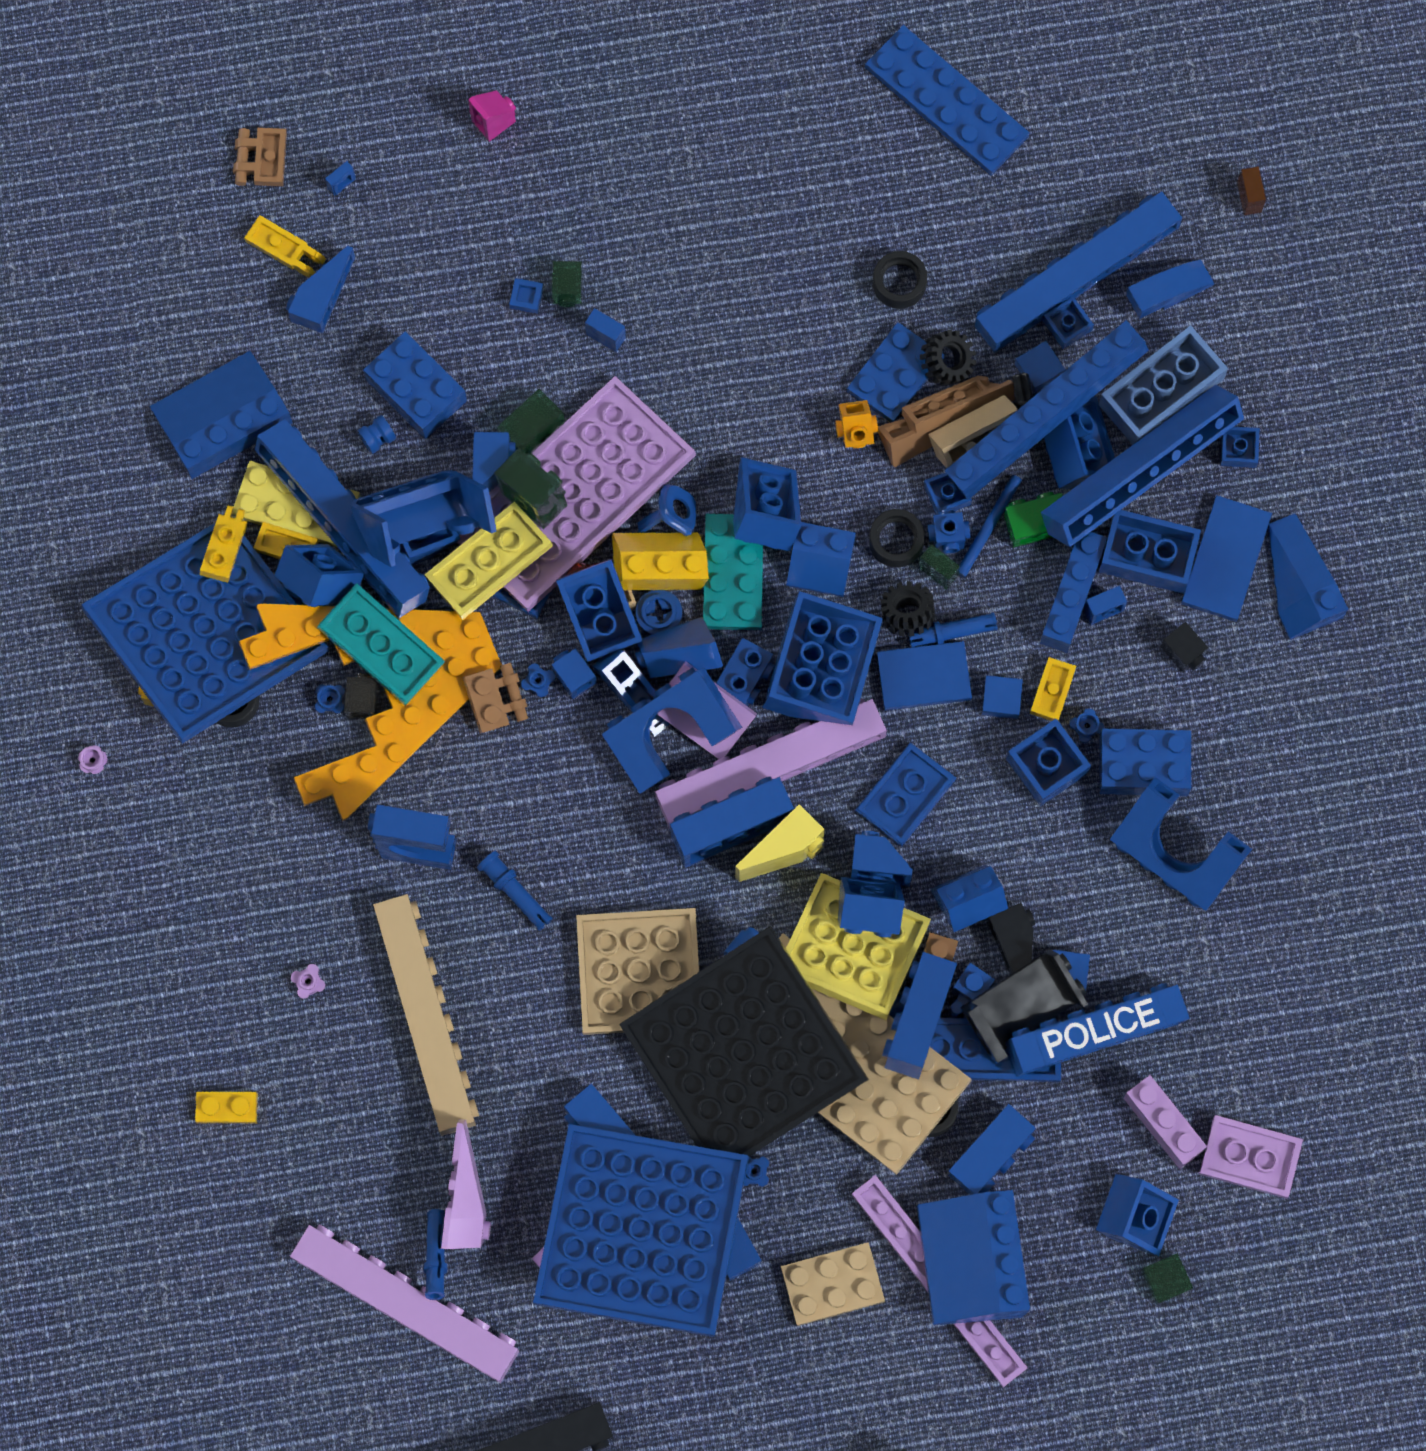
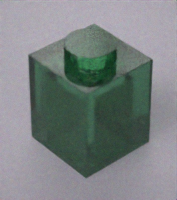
[552,261,583,307]

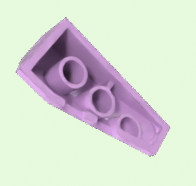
[441,1119,491,1249]

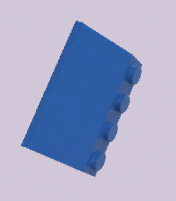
[149,351,293,479]
[763,591,883,725]
[917,1190,1030,1325]

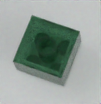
[494,448,568,530]

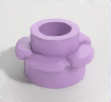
[78,746,107,774]

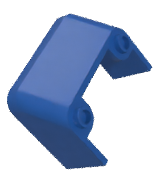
[351,470,497,567]

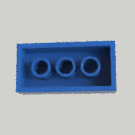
[670,776,794,868]

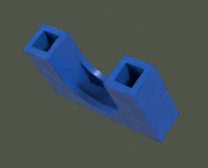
[602,667,743,794]
[1110,778,1252,911]
[368,805,457,870]

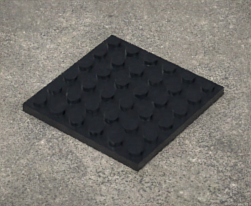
[619,926,869,1157]

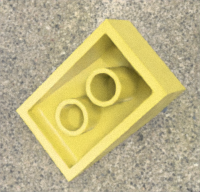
[735,804,825,882]

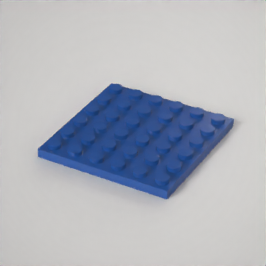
[81,522,329,744]
[533,1124,749,1337]

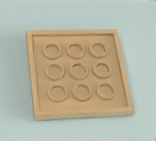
[576,908,699,1035]

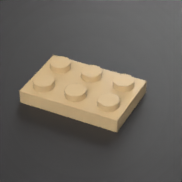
[781,1242,885,1326]

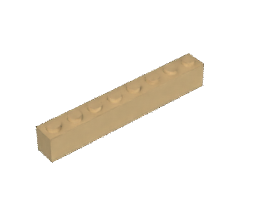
[373,894,479,1136]

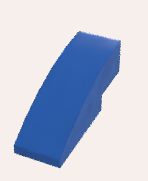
[1126,259,1215,319]

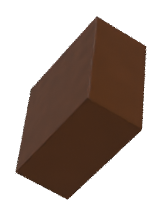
[1237,166,1266,215]

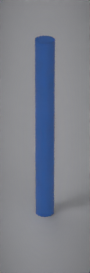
[955,475,1022,578]

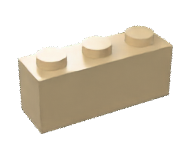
[928,395,1018,468]

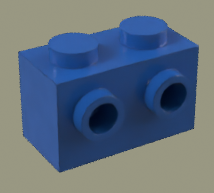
[716,638,775,706]

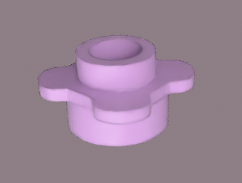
[291,964,325,999]

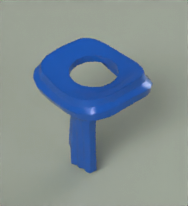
[637,484,696,536]

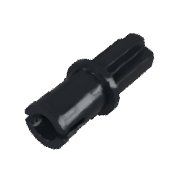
[1012,373,1033,409]

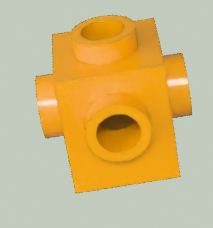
[835,400,878,448]

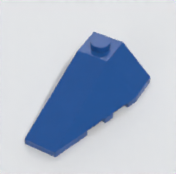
[1268,513,1348,640]

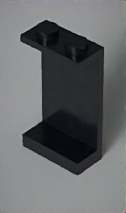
[960,950,1088,1063]

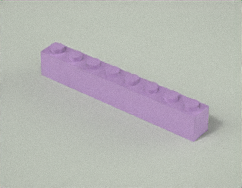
[655,699,887,829]
[290,1224,519,1383]

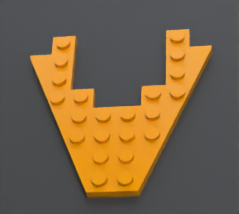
[239,604,502,821]

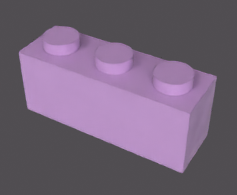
[1123,1075,1207,1169]

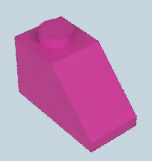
[468,90,516,142]

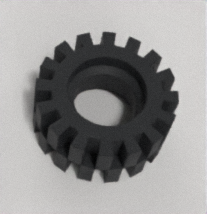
[920,330,976,385]
[881,581,935,637]

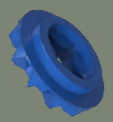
[636,590,682,635]

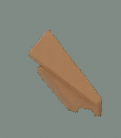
[878,376,1015,467]

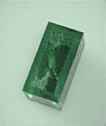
[497,389,564,460]

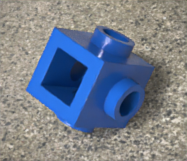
[927,509,970,554]

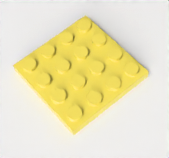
[786,873,931,1020]

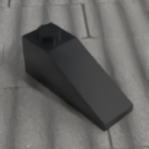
[987,903,1036,975]

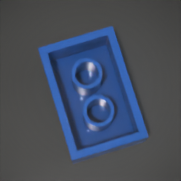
[363,331,467,439]
[1099,510,1201,594]
[1099,728,1191,796]

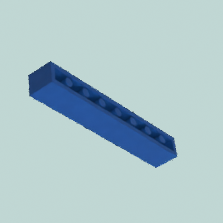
[975,192,1182,353]
[945,320,1149,500]
[1041,385,1244,547]
[255,419,430,619]

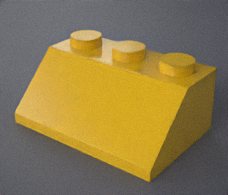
[612,532,709,590]

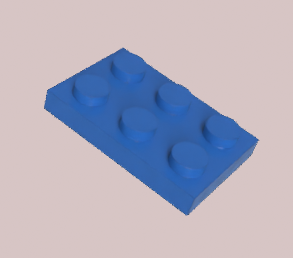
[847,322,944,423]

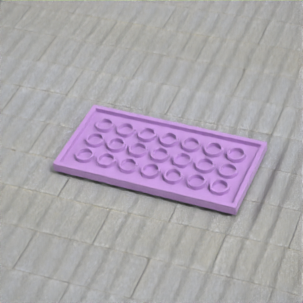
[457,376,696,612]

